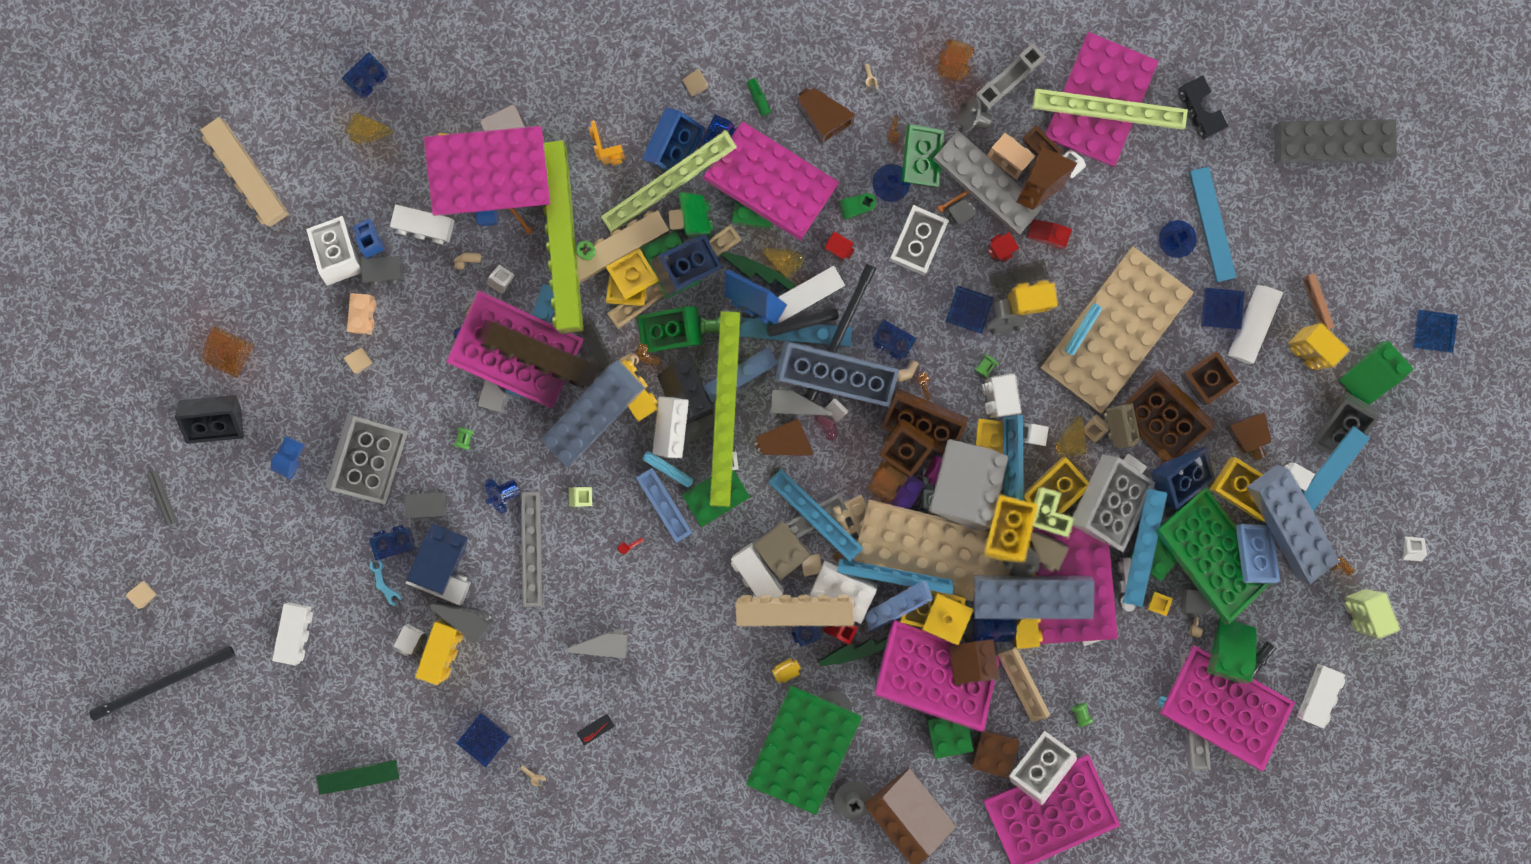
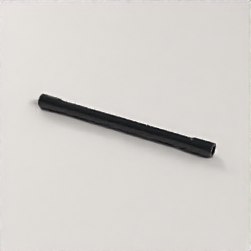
[804,263,877,401]
[89,646,235,721]

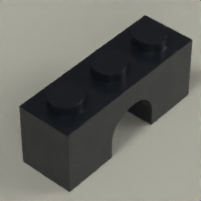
[1178,75,1229,140]

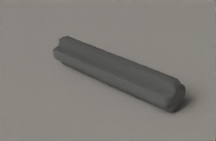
[147,471,177,525]

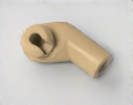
[453,253,481,270]
[897,359,919,382]

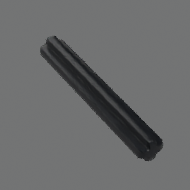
[766,308,839,337]

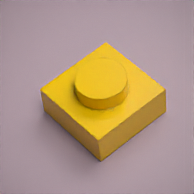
[1147,591,1173,616]

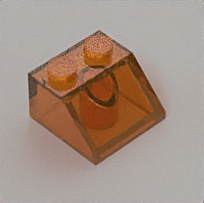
[203,326,254,378]

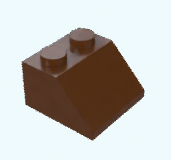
[949,640,999,685]

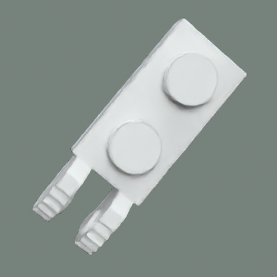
[1117,557,1135,612]

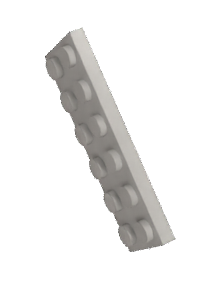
[932,130,1043,236]

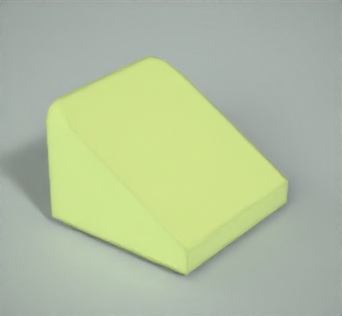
[569,487,592,507]

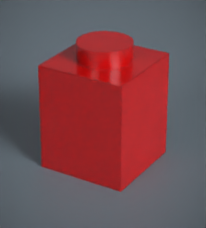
[824,231,855,261]

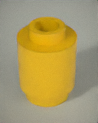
[772,658,801,684]

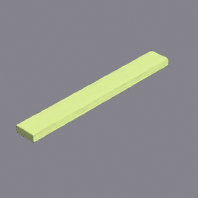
[1032,89,1188,130]
[601,130,737,233]

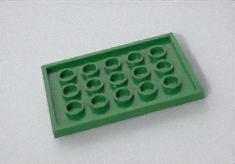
[1155,487,1271,625]
[746,685,862,815]

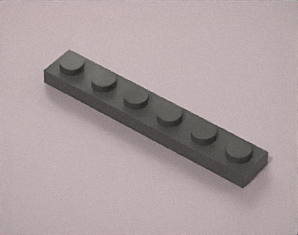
[635,402,741,471]

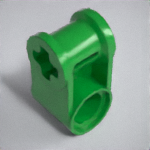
[838,193,876,220]

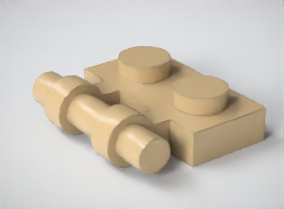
[833,495,867,538]

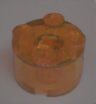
[937,38,974,82]
[866,460,908,502]

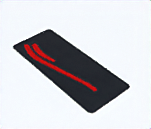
[576,714,615,745]

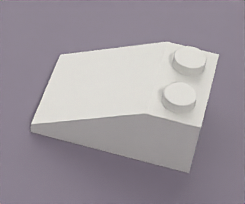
[306,216,362,286]

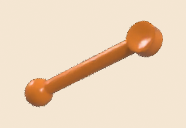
[937,190,969,213]
[508,208,533,234]

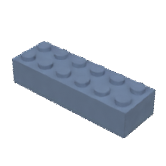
[775,341,899,407]
[540,360,645,467]
[1247,465,1340,584]
[973,575,1094,619]

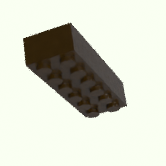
[477,319,600,389]

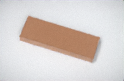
[1302,273,1334,330]

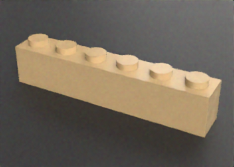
[200,117,289,227]
[577,210,670,284]
[736,595,855,626]

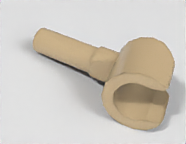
[864,64,878,92]
[1189,617,1203,638]
[520,766,546,786]

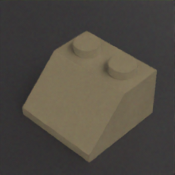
[1105,403,1140,447]
[754,521,811,580]
[1031,529,1069,571]

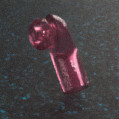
[817,415,838,441]

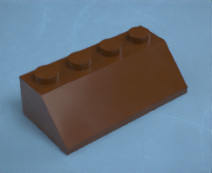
[881,388,968,455]

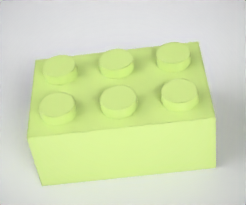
[1344,589,1400,639]

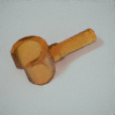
[887,115,900,143]
[917,372,931,400]

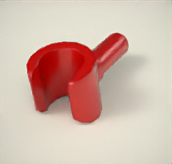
[617,537,644,554]

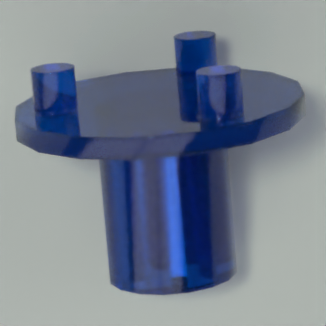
[872,164,910,202]
[1158,220,1197,258]
[484,478,520,514]

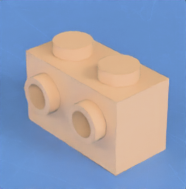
[987,133,1035,180]
[347,293,376,335]

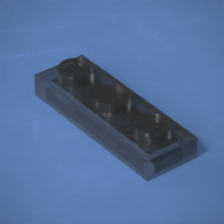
[988,259,1049,293]
[578,318,613,377]

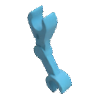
[370,560,402,606]

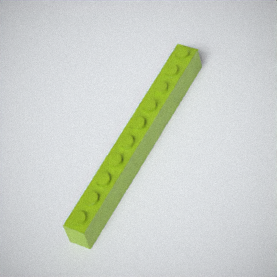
[543,140,584,334]
[710,311,741,506]

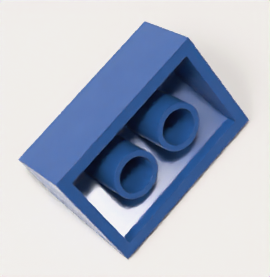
[642,107,705,172]
[725,269,787,325]

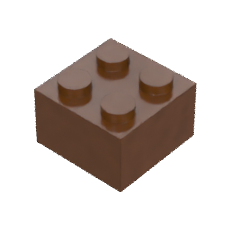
[1180,351,1239,406]
[879,419,934,477]
[970,729,1020,779]

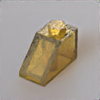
[345,112,393,144]
[762,248,805,280]
[1056,415,1087,457]

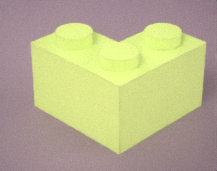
[1033,487,1074,537]

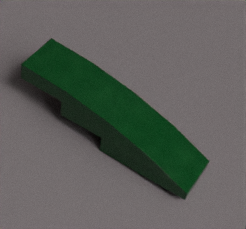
[721,251,795,291]
[818,636,888,666]
[316,760,400,795]

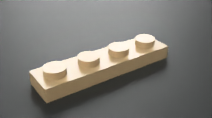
[997,646,1050,722]

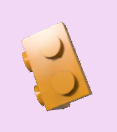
[589,120,626,166]

